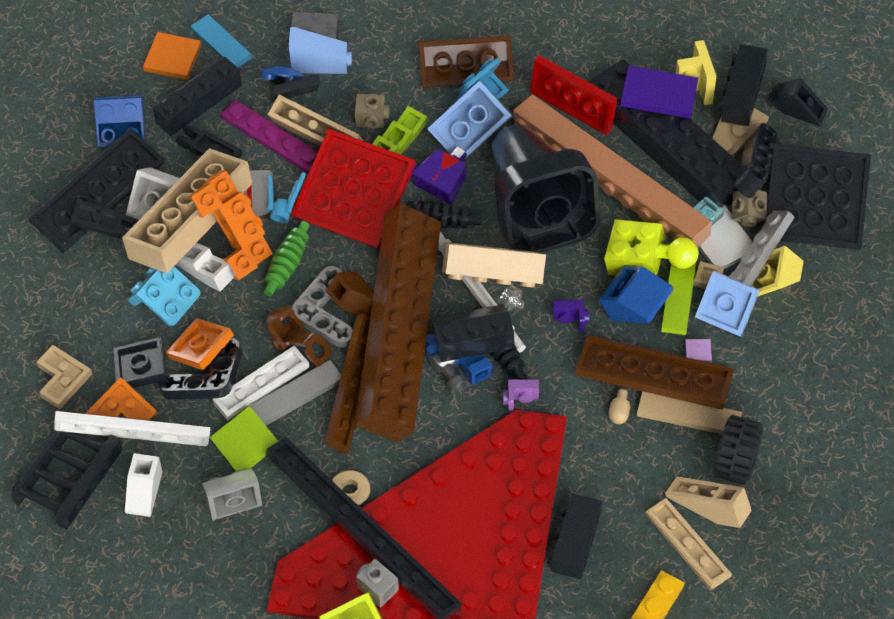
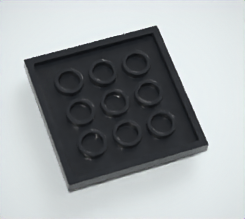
[765,144,871,250]

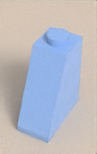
[289,27,352,74]

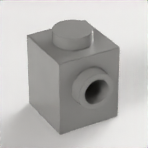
[356,559,399,608]

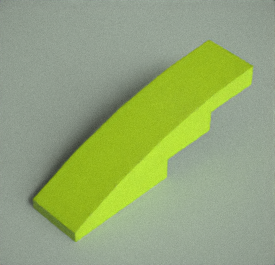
[373,106,429,155]
[661,263,696,335]

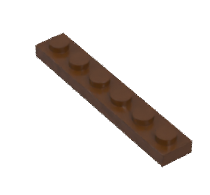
[324,313,370,454]

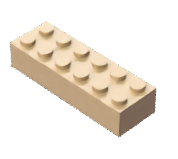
[122,148,253,274]

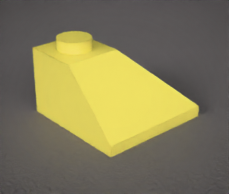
[751,246,803,296]

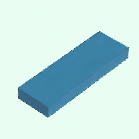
[190,14,252,67]

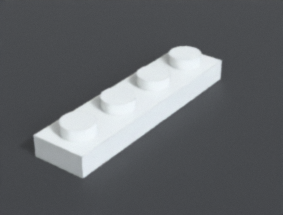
[212,346,309,421]

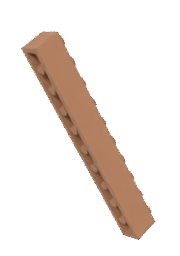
[513,94,712,247]

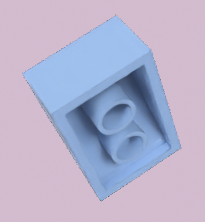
[428,81,513,158]

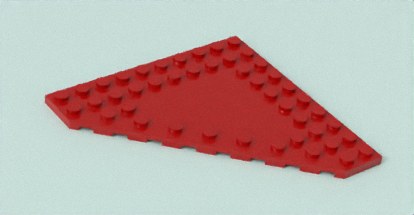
[267,410,567,619]

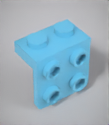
[127,267,200,326]

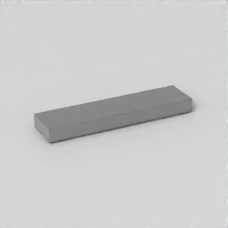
[245,360,341,425]

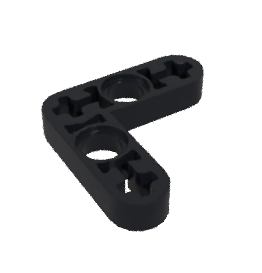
[159,338,242,399]

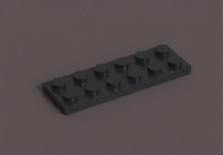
[29,128,165,254]

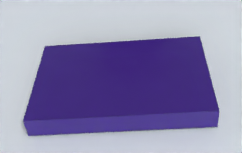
[621,66,698,119]

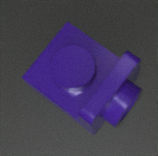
[553,299,589,332]

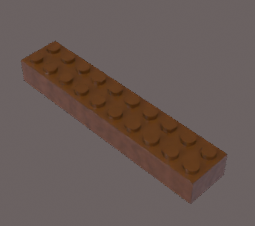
[355,203,441,442]

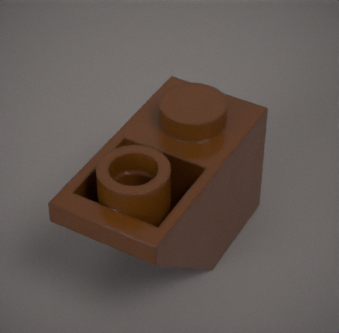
[326,271,374,317]

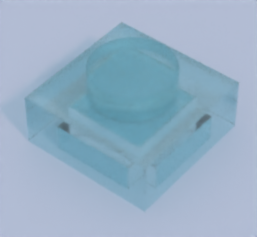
[694,197,724,227]

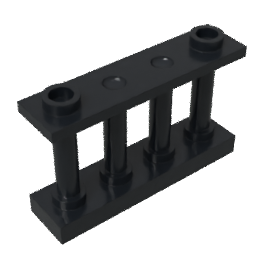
[11,430,123,530]

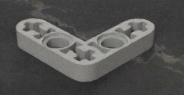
[292,266,353,348]

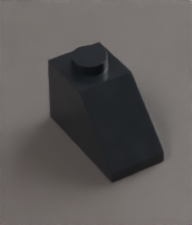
[772,78,828,126]

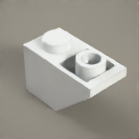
[125,453,162,517]

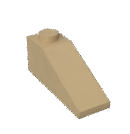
[665,476,752,528]

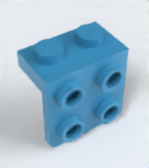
[455,58,509,102]

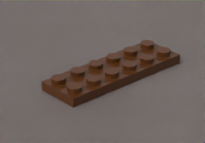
[575,335,734,410]

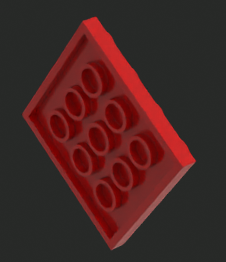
[291,128,417,250]

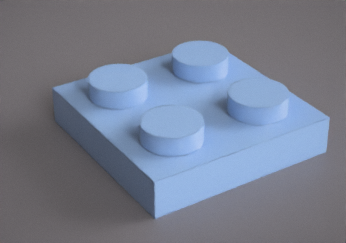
[695,271,760,336]

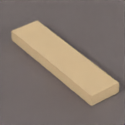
[637,391,742,434]
[645,498,732,591]

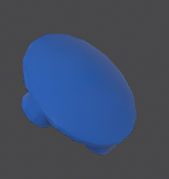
[260,66,305,82]

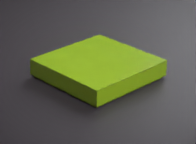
[210,406,279,471]

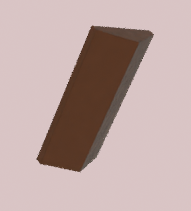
[419,35,514,88]

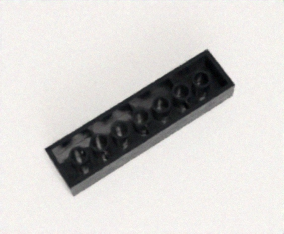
[589,59,741,212]

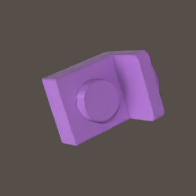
[503,380,539,413]

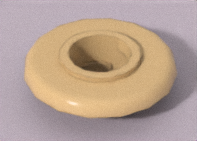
[332,470,370,505]

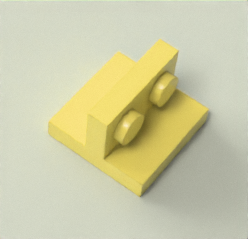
[676,40,716,105]

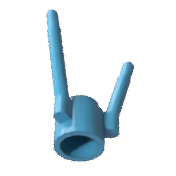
[266,172,306,223]

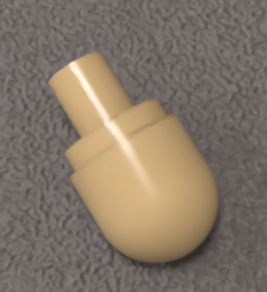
[609,389,630,424]

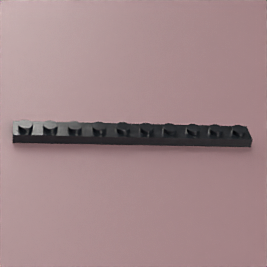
[266,437,462,619]

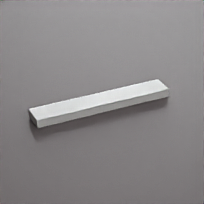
[54,411,210,446]

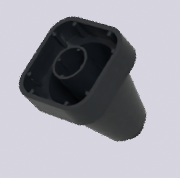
[491,125,600,253]

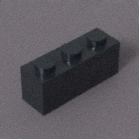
[548,493,602,580]

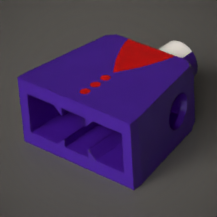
[412,147,467,205]

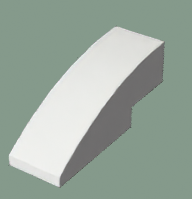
[176,243,235,292]

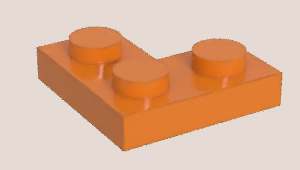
[85,377,158,421]

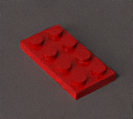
[529,55,618,136]

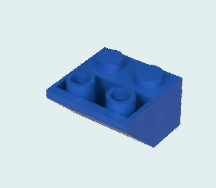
[94,94,145,147]
[599,266,674,324]

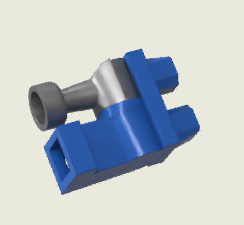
[425,334,492,394]

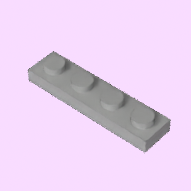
[729,210,794,286]

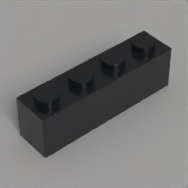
[718,44,768,126]
[153,57,242,137]

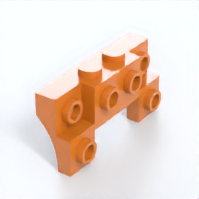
[188,171,273,280]

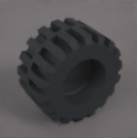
[713,415,763,485]

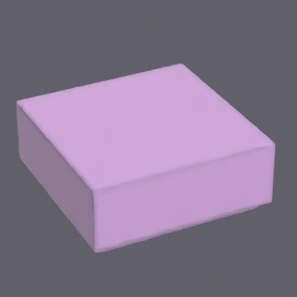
[685,339,712,363]

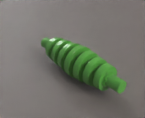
[264,221,310,297]

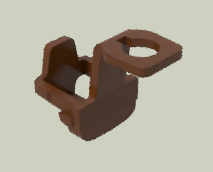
[265,306,332,367]

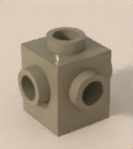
[355,94,390,128]
[732,190,767,227]

